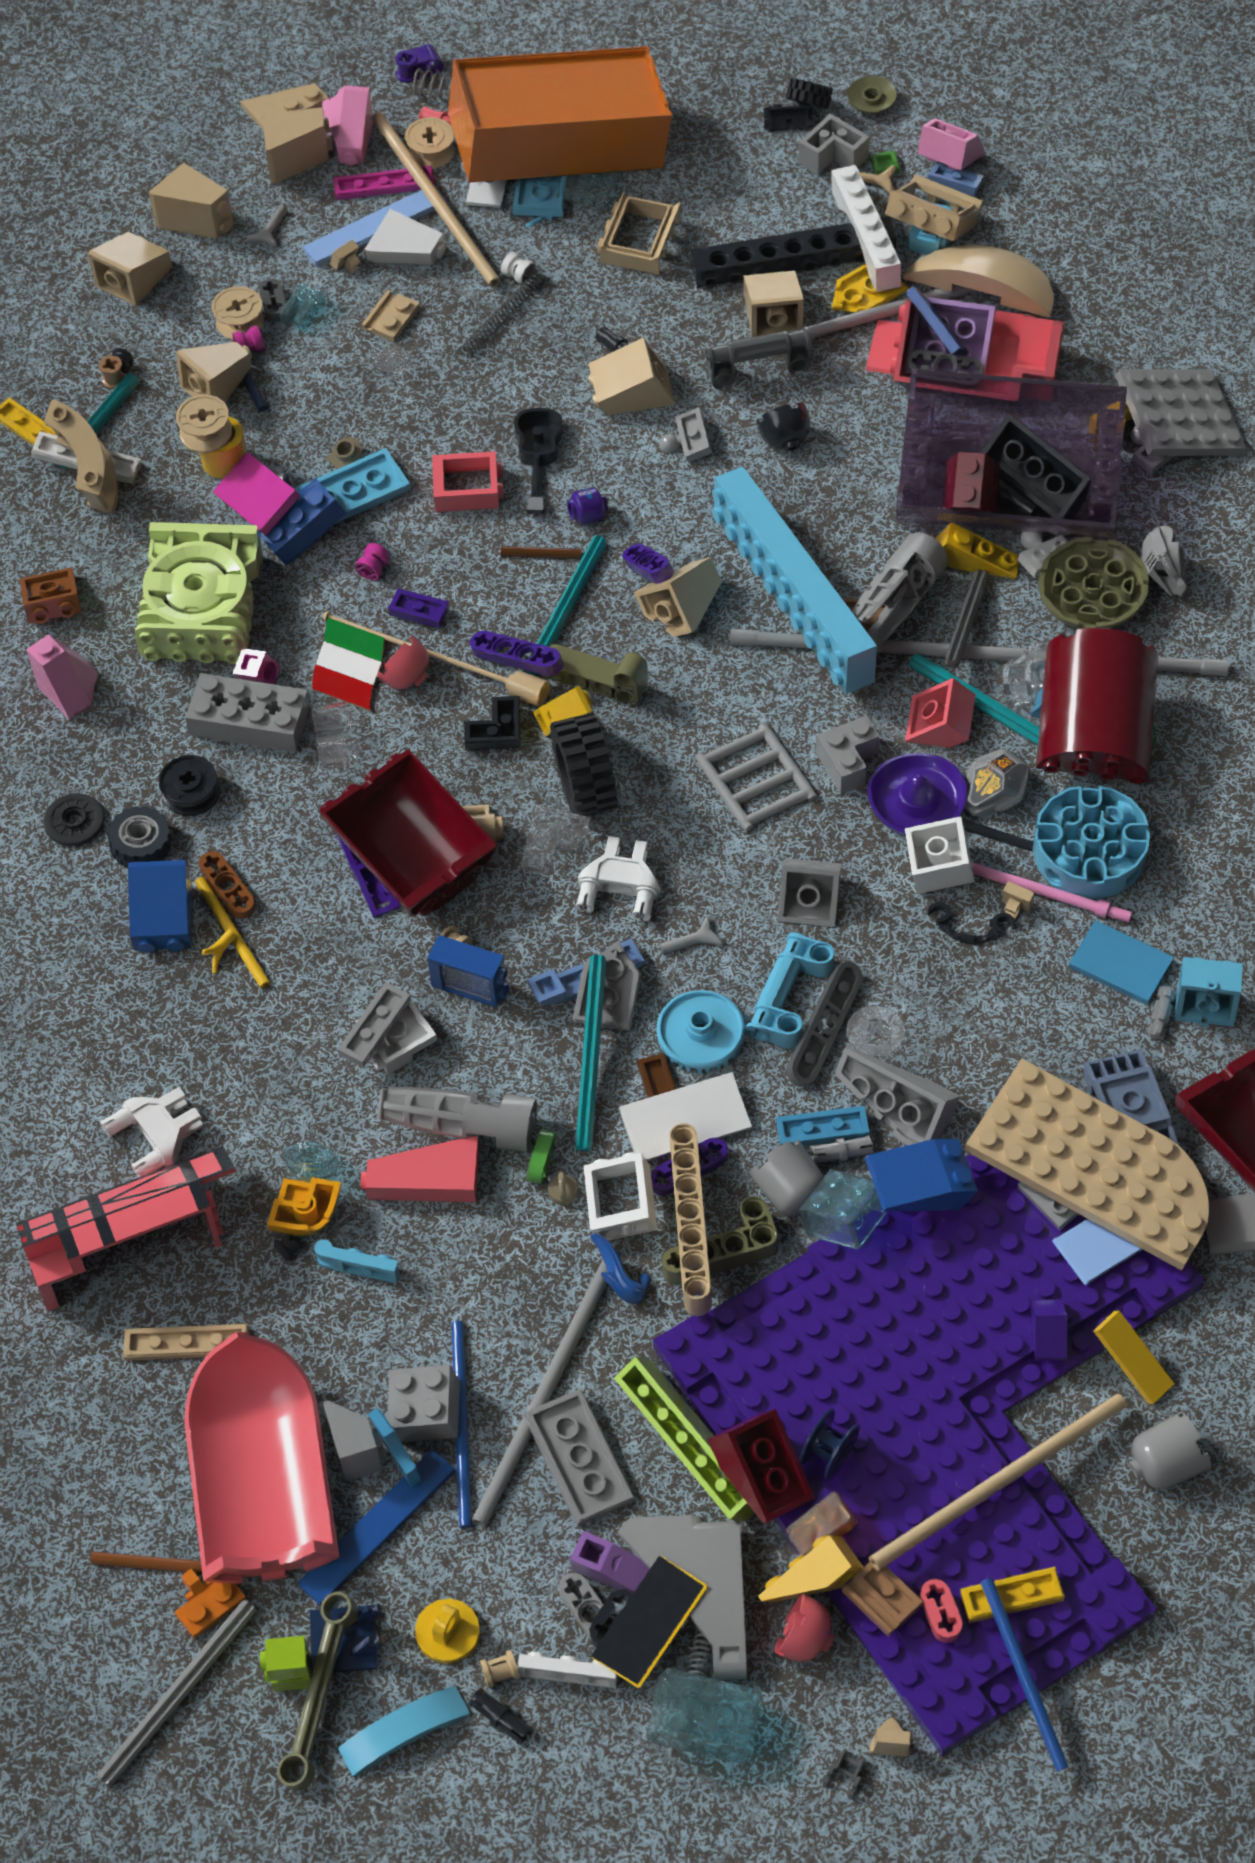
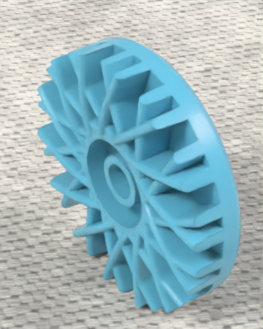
[657,990,745,1074]

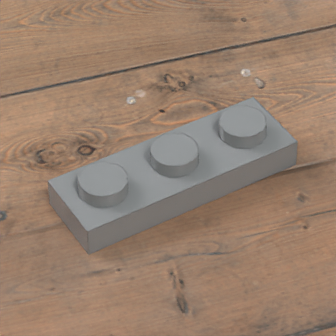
[337,982,411,1068]

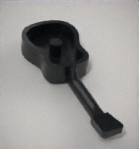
[514,408,563,514]

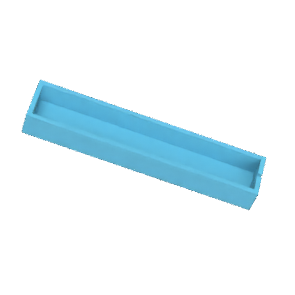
[712,466,877,694]

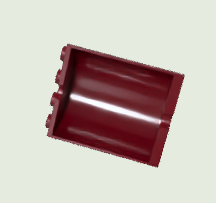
[1036,628,1159,784]
[320,749,497,917]
[1175,1048,1255,1193]

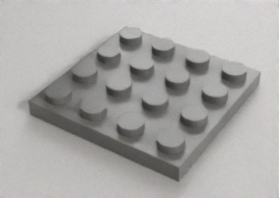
[1115,369,1246,456]

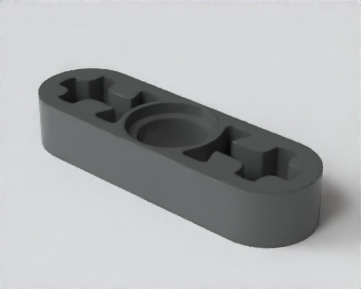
[908,350,984,384]

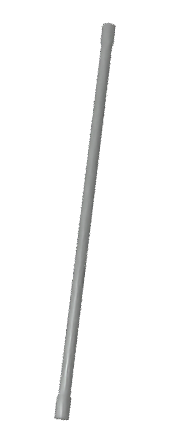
[730,628,1229,677]

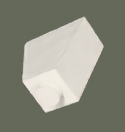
[365,209,446,265]

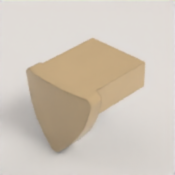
[869,1718,910,1756]

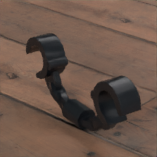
[927,902,1015,945]

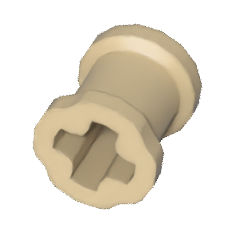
[480,1650,520,1689]

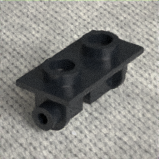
[763,103,814,131]

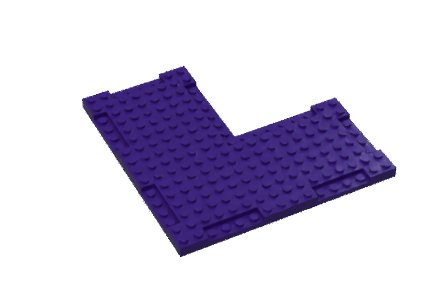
[653,1154,1204,1757]

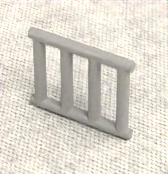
[695,722,818,832]

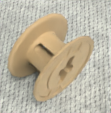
[405,117,454,168]
[211,286,264,339]
[176,395,232,453]

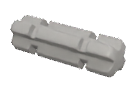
[1148,986,1176,1040]

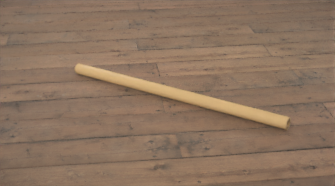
[372,112,501,287]
[869,1393,1126,1571]

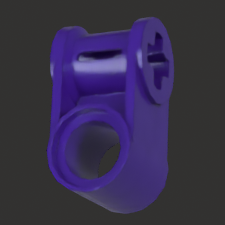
[395,44,444,83]

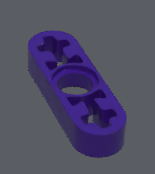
[622,543,674,584]
[651,1138,728,1196]

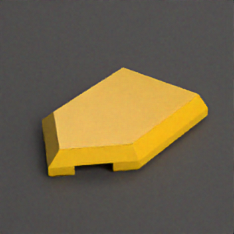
[832,264,909,312]

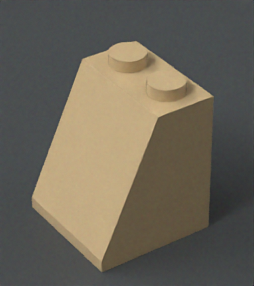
[263,108,333,184]
[149,163,234,239]
[88,232,172,306]
[744,271,804,338]
[588,337,676,415]

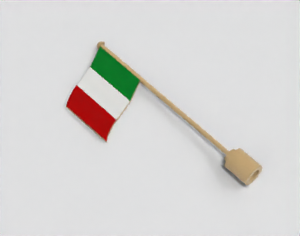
[312,611,550,712]

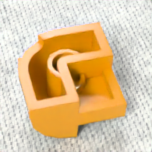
[267,1177,342,1236]

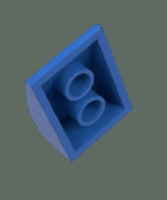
[865,1139,978,1212]

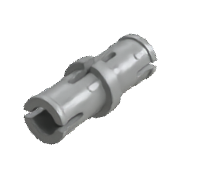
[810,1135,873,1165]

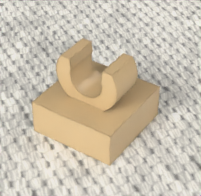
[330,239,361,273]
[1003,881,1034,920]

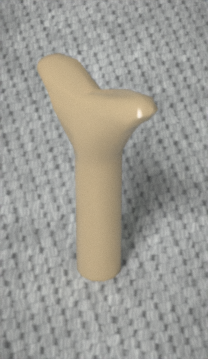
[859,165,895,195]

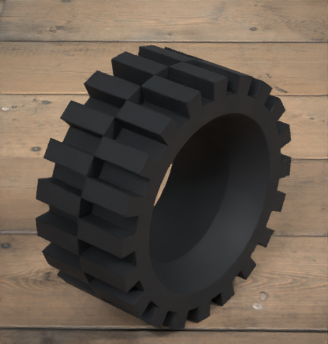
[550,712,618,819]

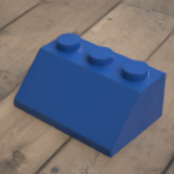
[259,478,347,565]

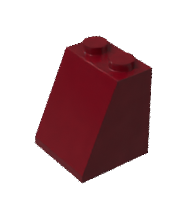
[941,452,1000,518]

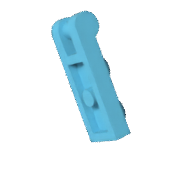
[314,1239,400,1284]

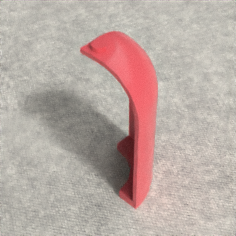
[185,1332,340,1584]

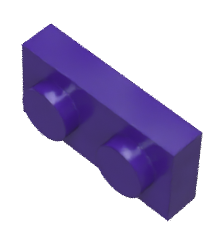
[388,588,449,629]

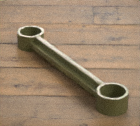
[277,1592,358,1791]

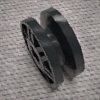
[159,755,221,816]

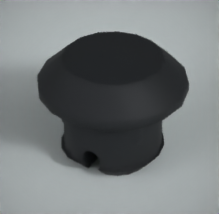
[274,1234,300,1261]

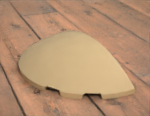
[903,245,1054,318]

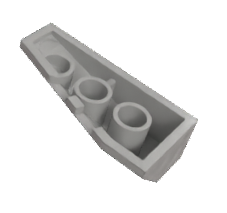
[835,1047,960,1145]

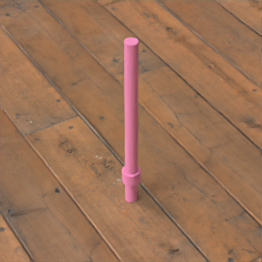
[972,862,1132,923]

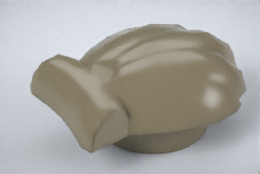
[325,437,363,469]

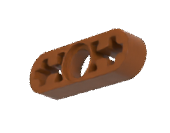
[199,851,255,919]

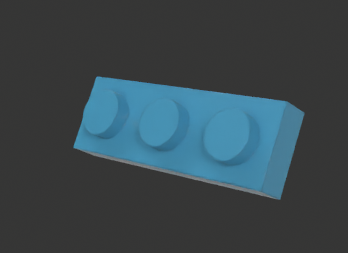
[776,1106,870,1146]

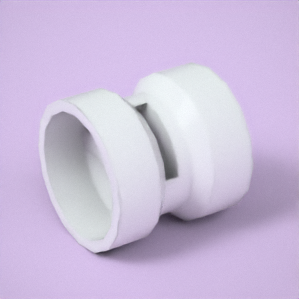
[501,252,536,285]

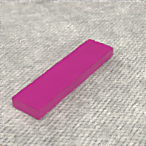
[333,166,435,200]

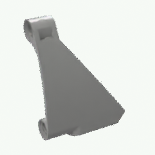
[618,1515,747,1680]

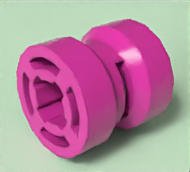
[232,326,265,352]
[355,543,391,581]

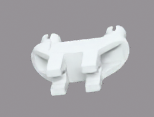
[576,836,660,921]
[100,1087,204,1177]

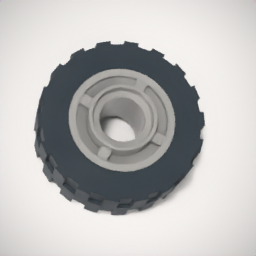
[107,806,172,868]

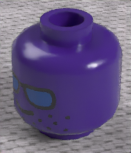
[567,487,608,525]

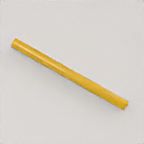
[195,877,271,989]

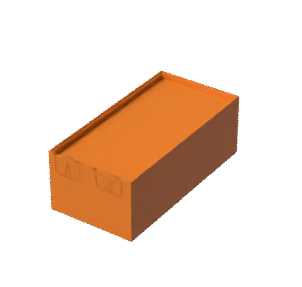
[448,46,672,183]

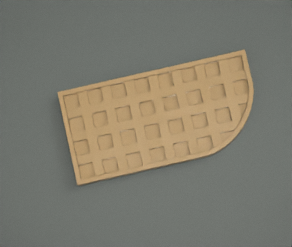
[964,1058,1209,1271]

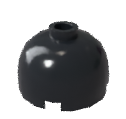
[756,403,811,452]

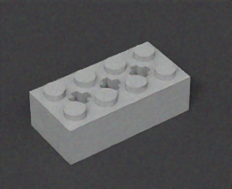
[185,673,310,752]

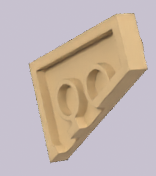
[240,83,328,131]

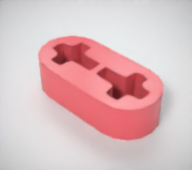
[920,1579,962,1643]

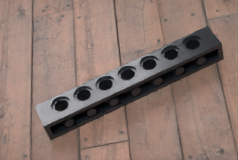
[690,216,897,288]

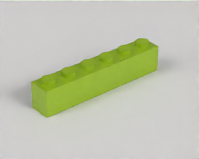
[614,1357,754,1521]

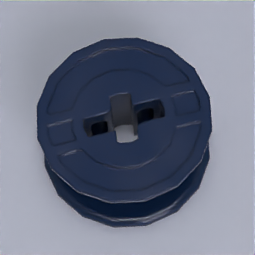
[799,1408,861,1481]

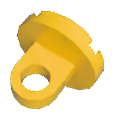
[415,1598,480,1664]

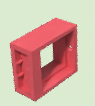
[432,451,504,512]

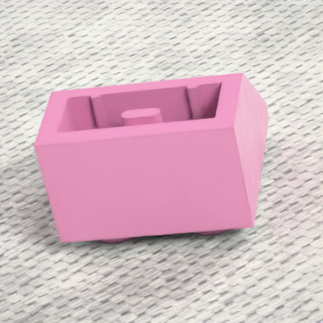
[917,118,985,170]

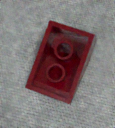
[707,1409,815,1523]

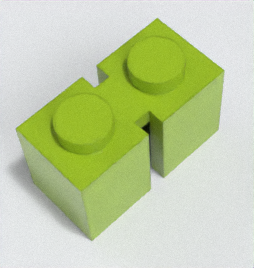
[260,1635,312,1692]

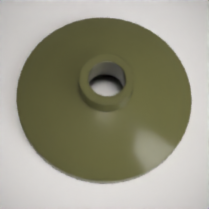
[847,76,897,114]

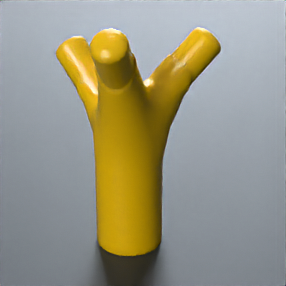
[202,928,237,973]

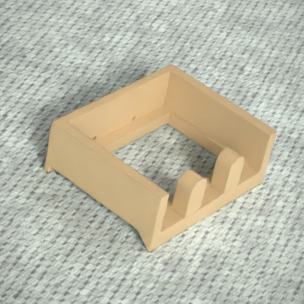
[885,174,983,241]
[597,192,681,275]

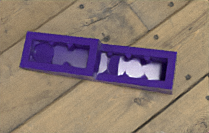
[334,832,400,918]

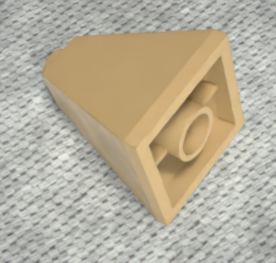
[176,342,253,403]

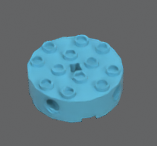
[1032,786,1150,900]

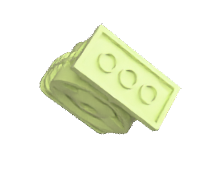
[135,522,264,664]

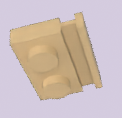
[362,290,420,342]

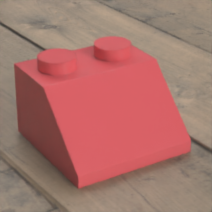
[905,678,976,748]

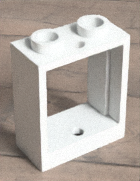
[583,1152,657,1241]

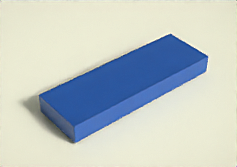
[906,286,965,355]

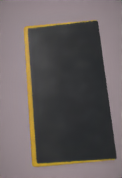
[591,1556,707,1688]

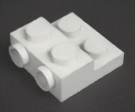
[355,1001,437,1075]

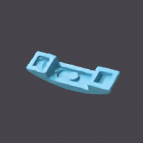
[338,1686,471,1777]

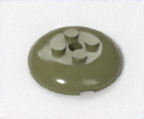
[1038,537,1149,629]

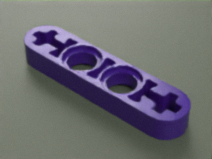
[469,631,564,676]

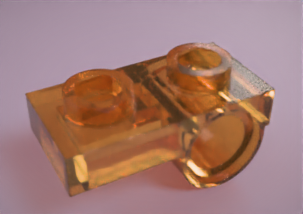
[784,1491,857,1555]

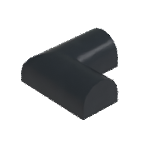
[464,696,521,750]

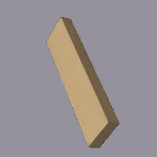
[123,1324,249,1361]

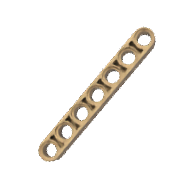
[670,1123,712,1316]

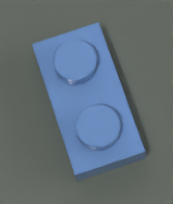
[928,162,984,197]

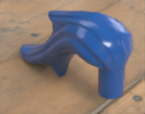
[590,1233,652,1304]

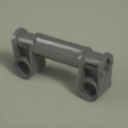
[705,326,812,389]

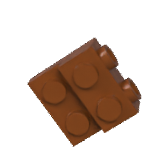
[19,567,82,624]

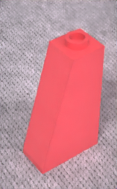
[361,1136,480,1202]

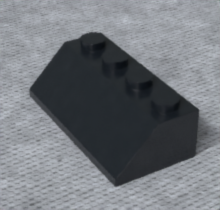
[981,413,1092,522]

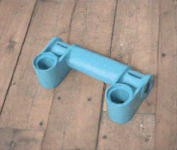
[745,932,835,1049]

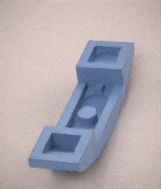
[527,939,645,1005]

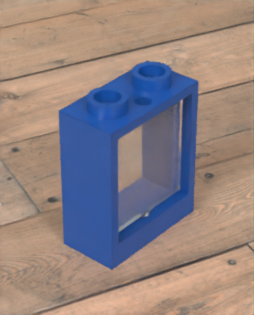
[427,935,510,1007]

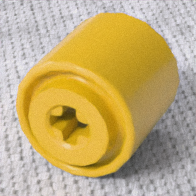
[200,416,247,479]

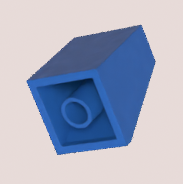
[128,860,193,953]

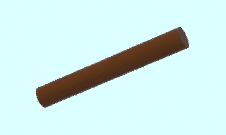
[500,546,582,560]

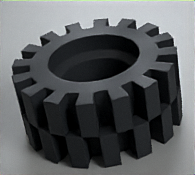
[785,78,833,109]

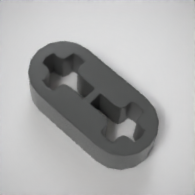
[259,279,287,322]

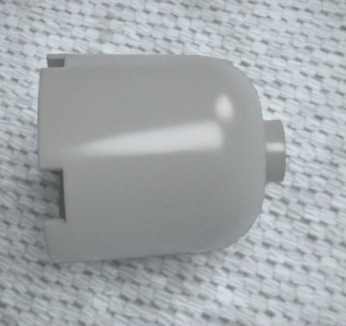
[750,1140,826,1217]
[1129,1412,1212,1489]

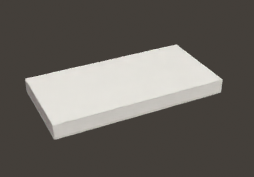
[619,1072,752,1161]

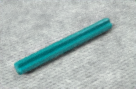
[57,373,139,469]

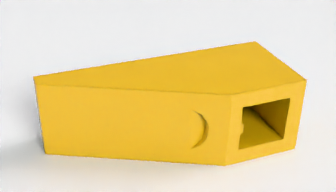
[936,522,1020,579]
[533,686,592,736]
[758,1535,864,1602]

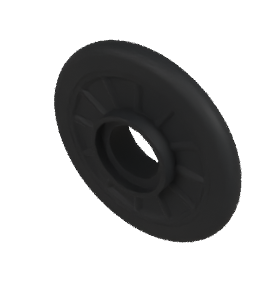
[43,793,105,846]

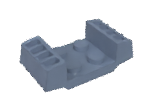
[1084,1049,1179,1145]

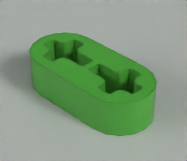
[527,1129,557,1185]

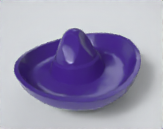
[868,753,967,837]

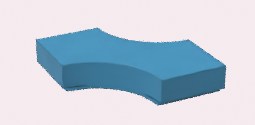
[368,1408,421,1487]

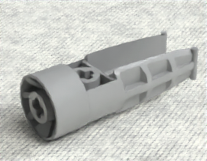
[851,532,948,653]
[377,1086,538,1153]

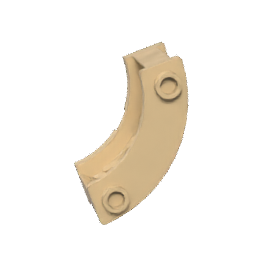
[44,399,118,514]

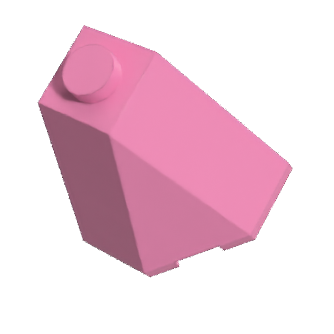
[322,86,373,166]
[26,635,98,720]

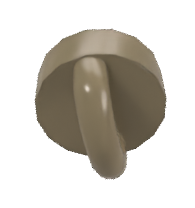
[548,1171,578,1205]

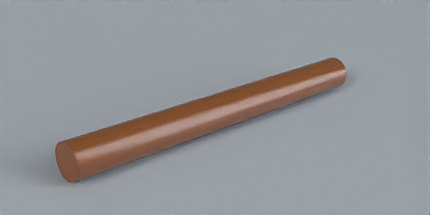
[91,1551,202,1574]

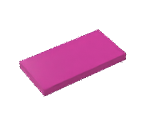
[213,452,300,536]

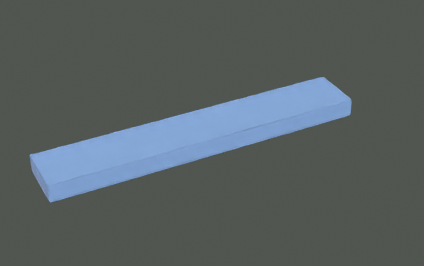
[303,184,447,267]

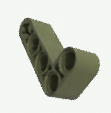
[542,644,648,706]
[662,1196,777,1285]

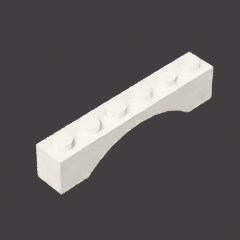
[832,165,901,292]

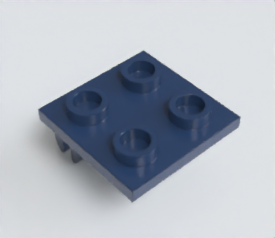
[310,1604,384,1673]

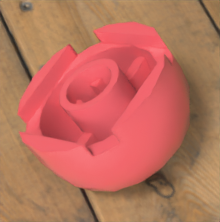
[376,635,429,690]
[774,1594,834,1662]

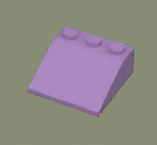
[905,297,996,384]

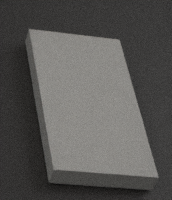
[524,1389,635,1527]

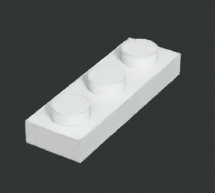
[518,1652,618,1688]

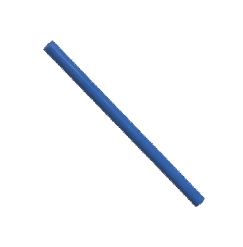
[451,1321,472,1529]

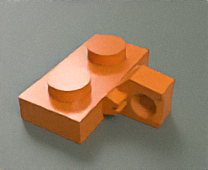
[174,1569,247,1639]

